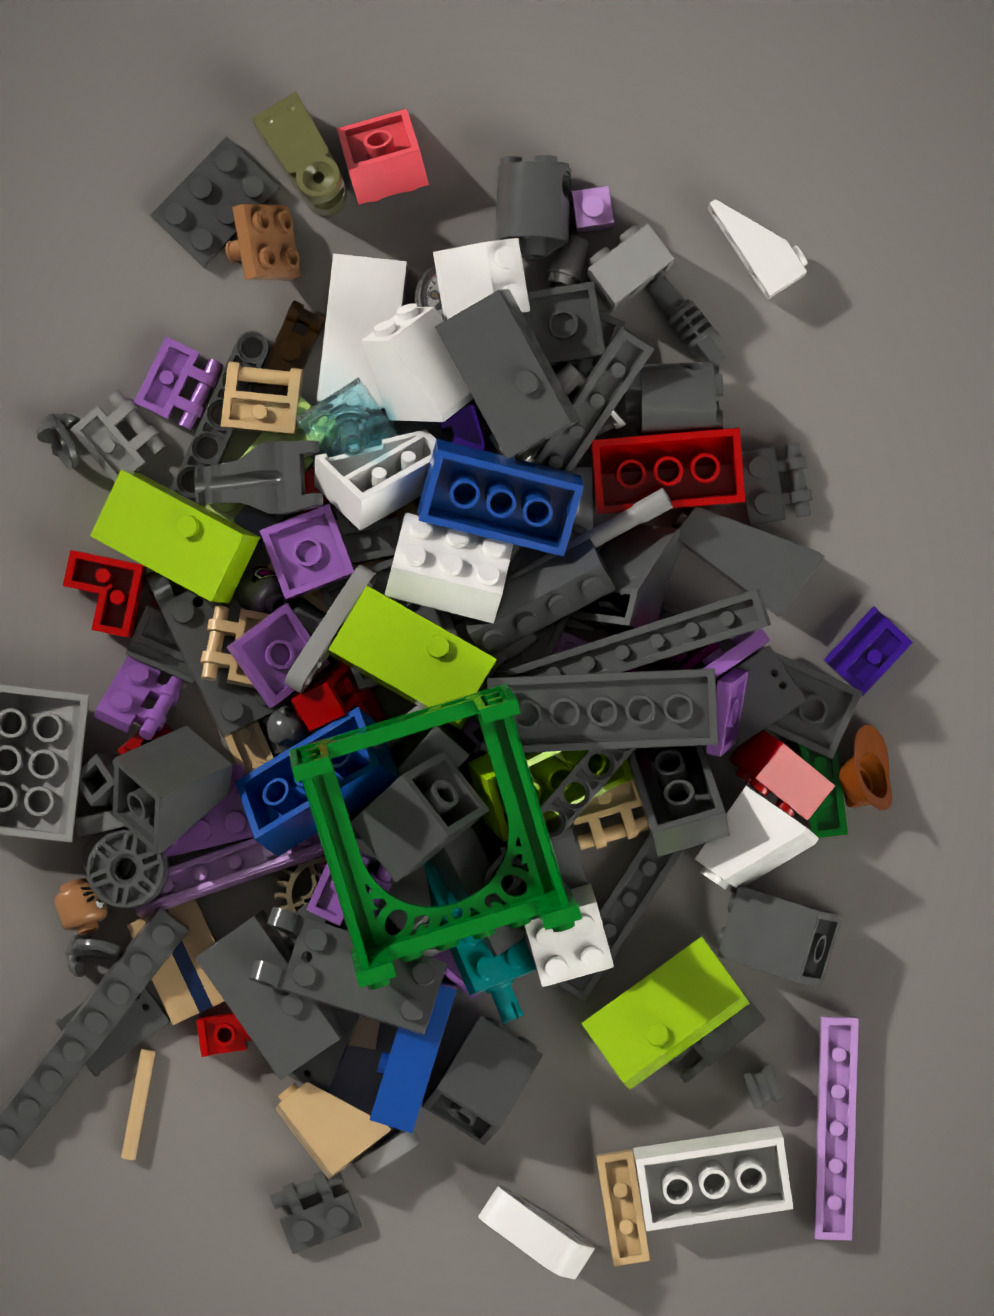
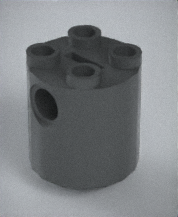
[495,155,571,259]
[623,362,723,436]

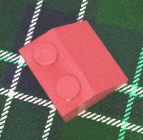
[337,109,429,205]

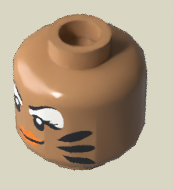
[54,878,107,936]

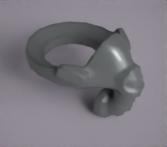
[37,413,80,470]
[66,933,122,977]

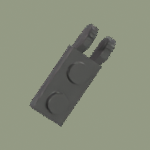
[668,991,766,1083]

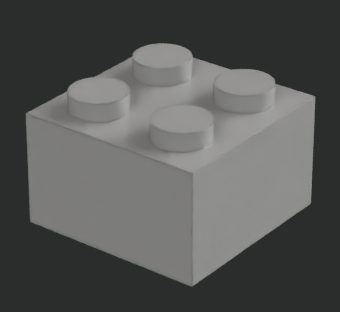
[586,223,675,312]

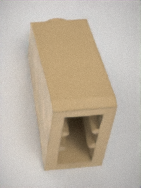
[275,1082,391,1180]

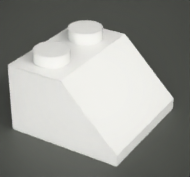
[433,238,530,321]

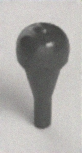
[267,706,308,754]

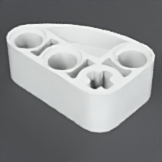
[478,1185,595,1280]

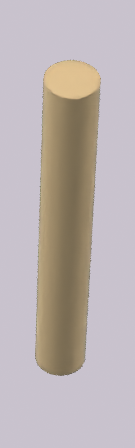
[121,1048,156,1160]

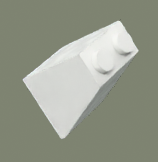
[361,303,474,422]
[695,786,819,890]

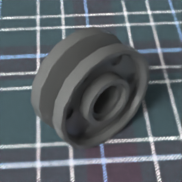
[86,830,169,909]

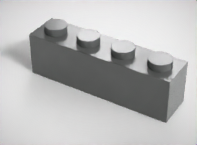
[462,539,616,655]

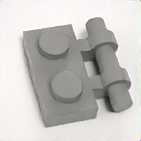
[70,390,166,482]

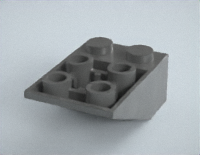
[570,524,681,633]

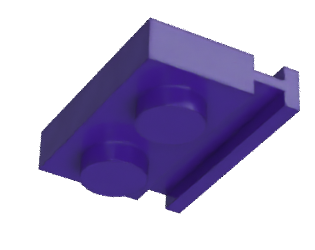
[823,606,913,696]

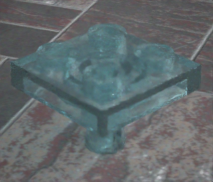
[297,377,399,458]

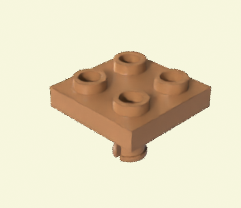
[225,204,301,281]

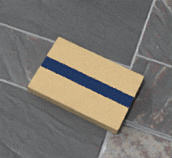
[126,899,224,1025]

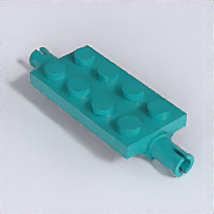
[425,860,537,1024]

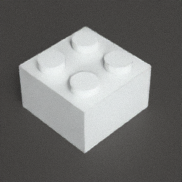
[525,883,614,987]

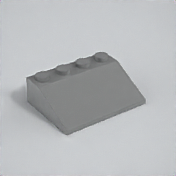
[0,684,90,843]

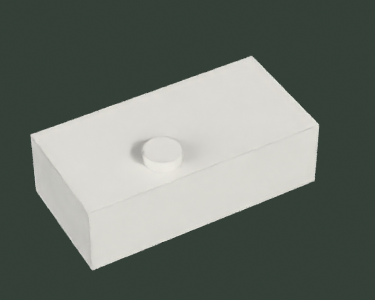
[317,253,408,411]
[633,1126,793,1231]

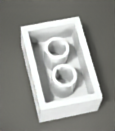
[384,512,513,624]

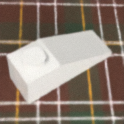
[707,199,808,300]

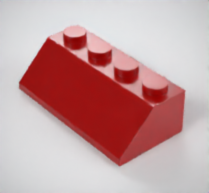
[591,428,745,514]

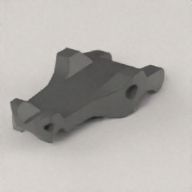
[194,440,323,516]

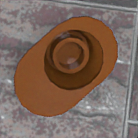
[839,725,892,810]

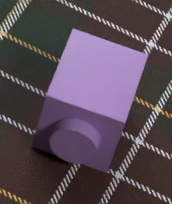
[571,186,614,234]

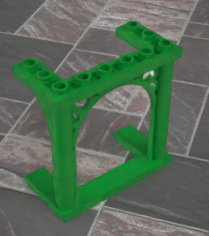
[289,683,582,990]

